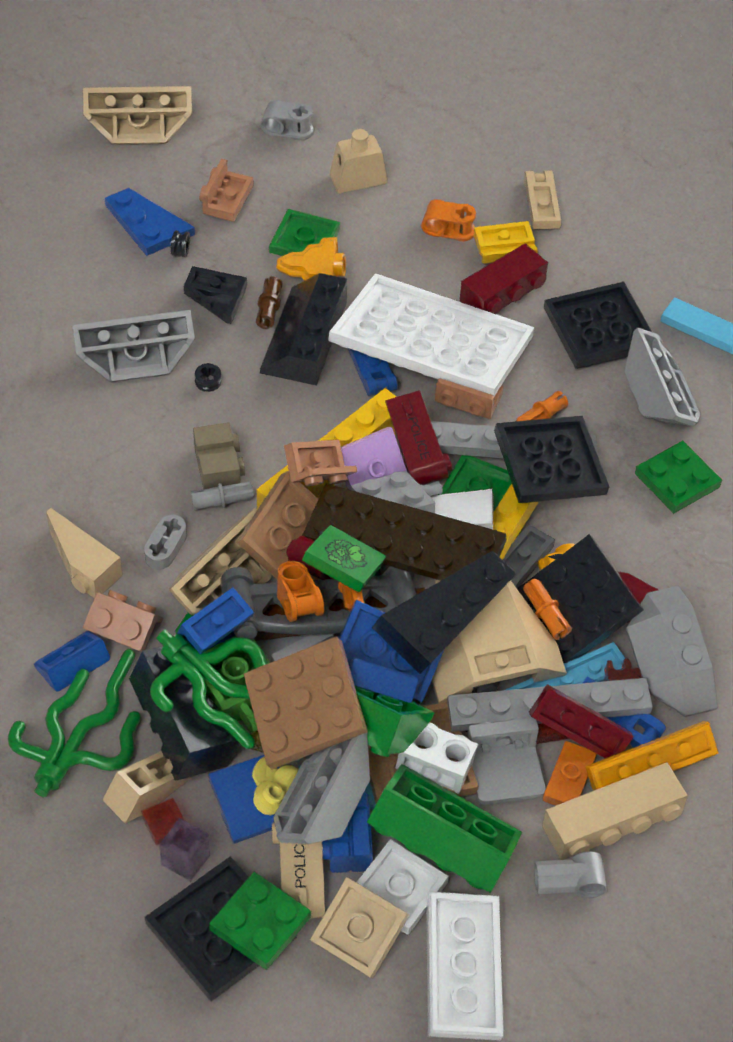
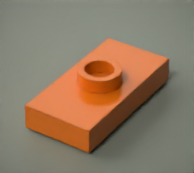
[542,741,597,806]

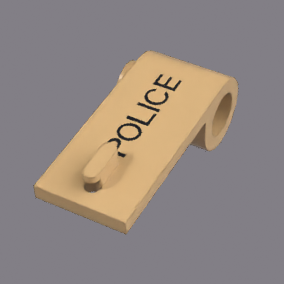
[272,823,325,919]

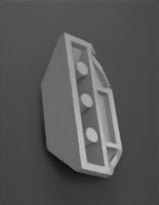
[72,310,195,382]
[624,327,700,426]
[626,586,718,717]
[273,733,370,844]

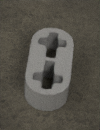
[144,514,187,570]

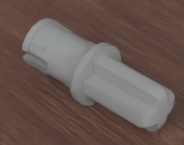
[191,482,254,510]

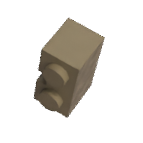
[193,422,245,489]

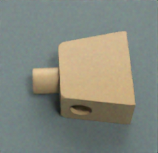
[330,129,387,194]

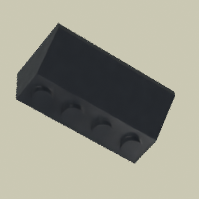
[260,273,347,386]

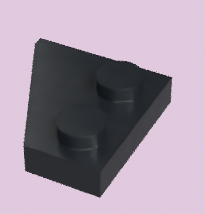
[184,266,247,324]

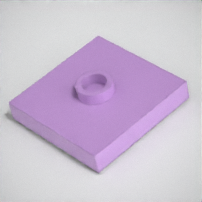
[341,427,407,490]

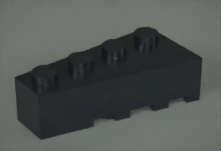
[372,551,517,674]
[129,646,240,781]

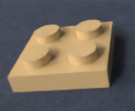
[310,877,410,978]

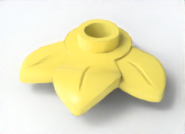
[252,757,299,815]

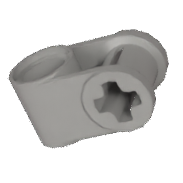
[260,100,314,140]

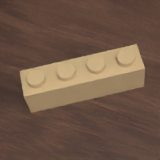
[542,762,688,860]

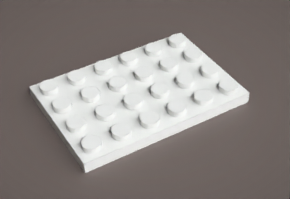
[328,273,535,396]

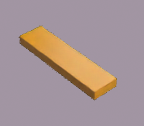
[585,721,719,791]

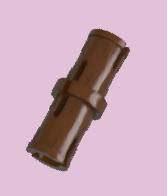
[256,276,282,329]

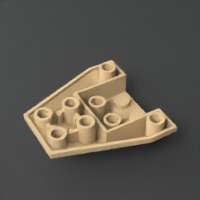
[432,579,567,704]

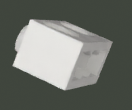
[396,722,478,794]

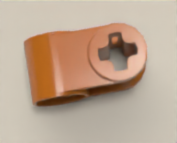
[421,199,476,241]
[277,561,324,622]

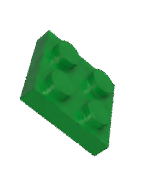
[635,440,722,514]
[209,872,311,971]

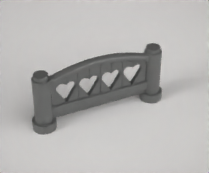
[220,565,416,640]

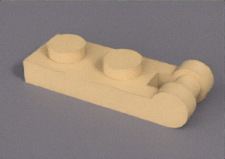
[524,170,561,229]

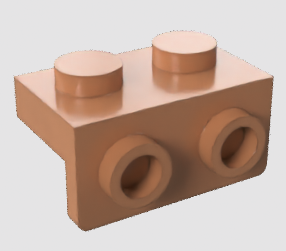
[199,159,254,222]
[435,378,503,419]
[284,440,357,486]
[83,590,163,652]

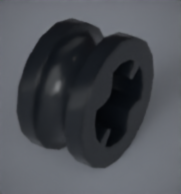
[171,230,190,257]
[195,363,221,392]

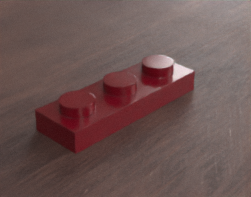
[529,684,634,758]

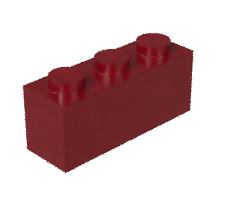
[460,243,548,314]

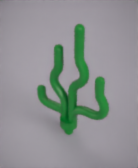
[150,629,267,749]
[7,649,141,797]

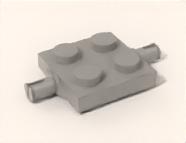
[351,471,443,513]

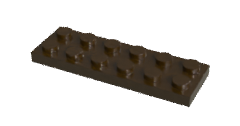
[302,483,507,581]

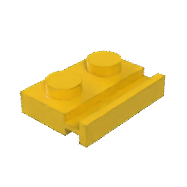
[474,221,538,264]

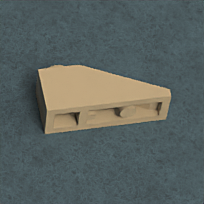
[46,508,122,598]
[103,751,193,824]

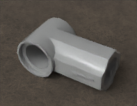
[534,852,607,898]

